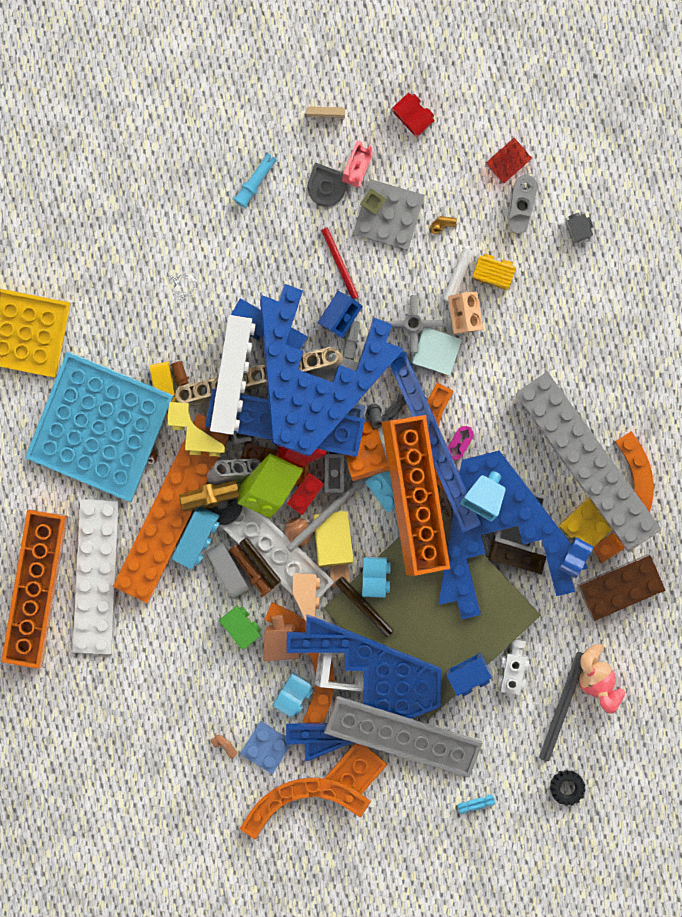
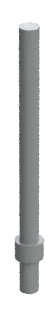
[286,475,373,552]

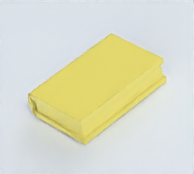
[313,511,354,568]

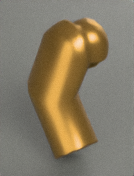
[430,216,457,234]

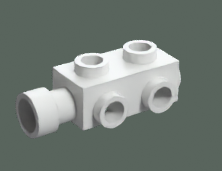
[497,638,529,697]

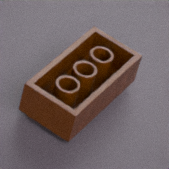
[577,554,666,621]

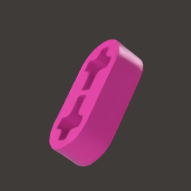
[448,426,474,460]

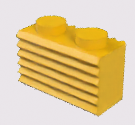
[472,254,516,290]

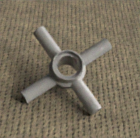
[385,295,443,353]

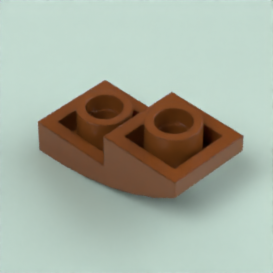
[241,442,278,462]

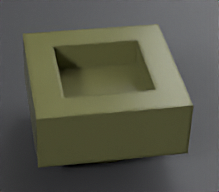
[360,189,387,216]

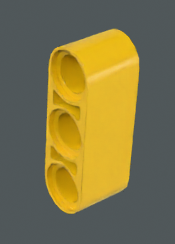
[150,361,177,418]

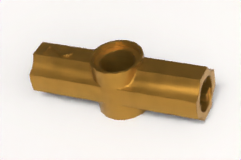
[179,481,239,512]

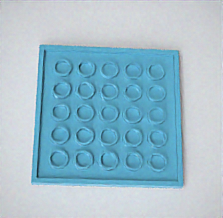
[25,351,174,502]

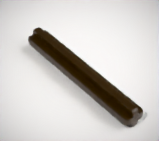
[335,577,394,637]

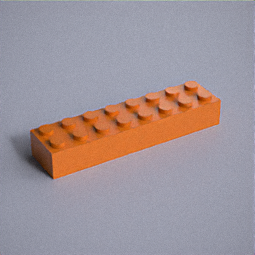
[382,415,450,576]
[1,509,68,669]

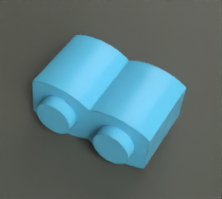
[362,557,391,597]
[272,672,313,718]

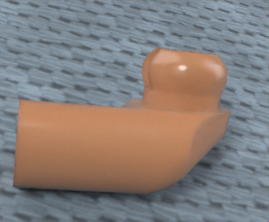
[211,735,238,758]

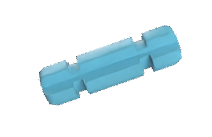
[458,795,495,814]

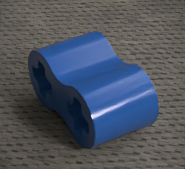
[558,537,593,578]

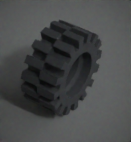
[550,770,586,806]

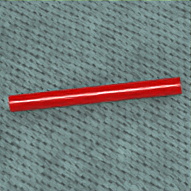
[321,227,359,299]

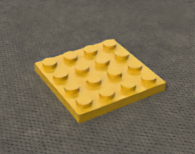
[0,289,71,378]

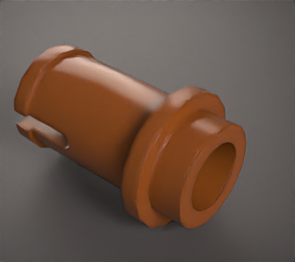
[171,361,189,386]

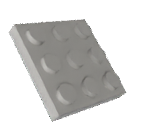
[353,179,424,250]

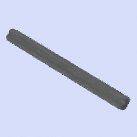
[539,652,584,761]

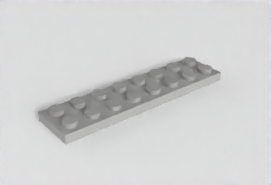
[324,696,483,778]

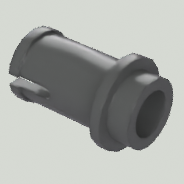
[366,404,383,429]

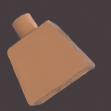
[263,615,302,661]

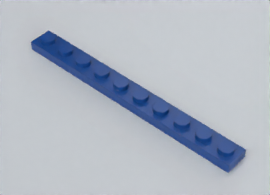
[390,351,482,533]

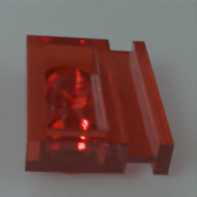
[485,138,532,184]

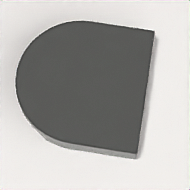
[307,162,348,207]

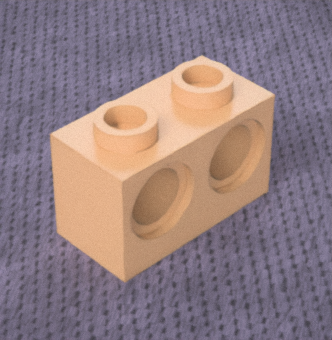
[448,292,483,334]

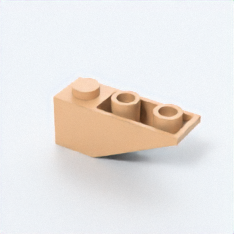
[293,573,320,620]

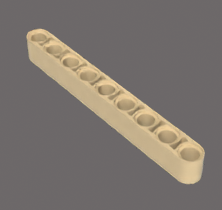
[175,347,343,406]

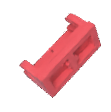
[342,140,373,188]

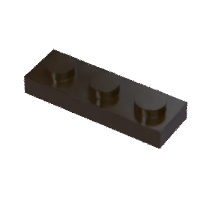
[488,541,546,575]

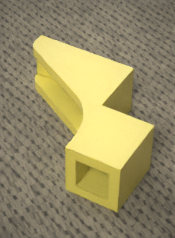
[168,402,225,457]

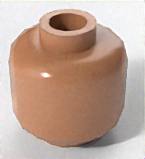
[284,517,312,547]

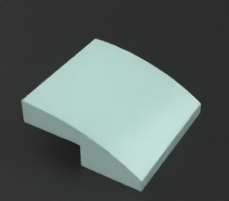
[411,328,462,376]

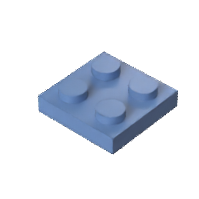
[240,721,291,774]

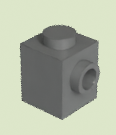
[565,212,593,244]

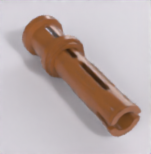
[228,543,275,598]

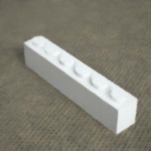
[210,315,256,435]

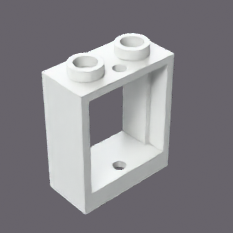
[315,653,364,692]

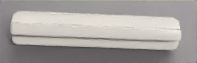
[443,248,473,302]

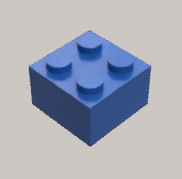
[446,652,492,696]

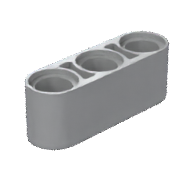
[207,459,261,485]
[206,541,250,599]

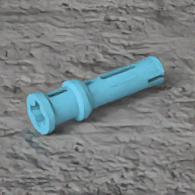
[232,153,277,208]

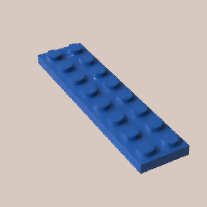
[205,389,365,457]

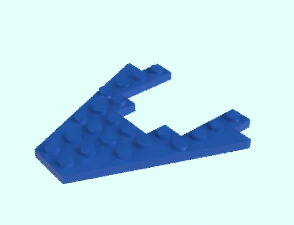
[260,284,403,456]
[439,450,588,619]
[286,615,441,761]

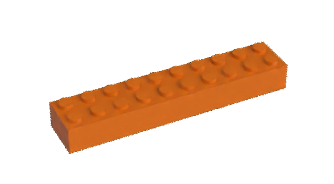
[113,413,231,603]

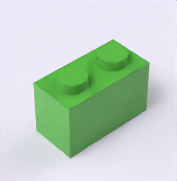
[219,605,262,650]

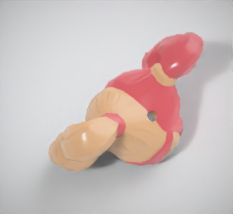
[579,644,625,714]

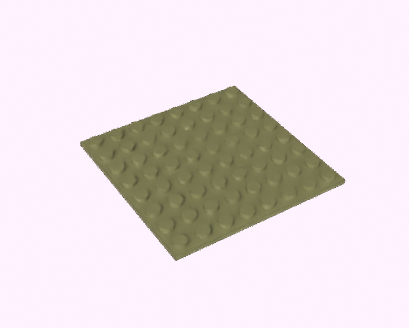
[324,510,541,719]

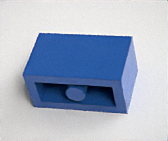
[318,291,363,339]

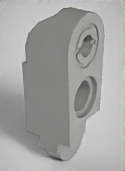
[508,175,537,234]

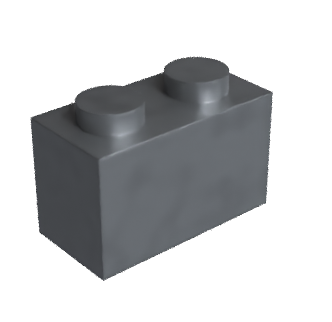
[325,454,344,493]

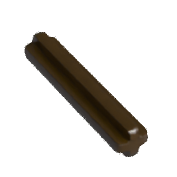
[239,537,281,587]

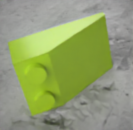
[238,454,302,518]

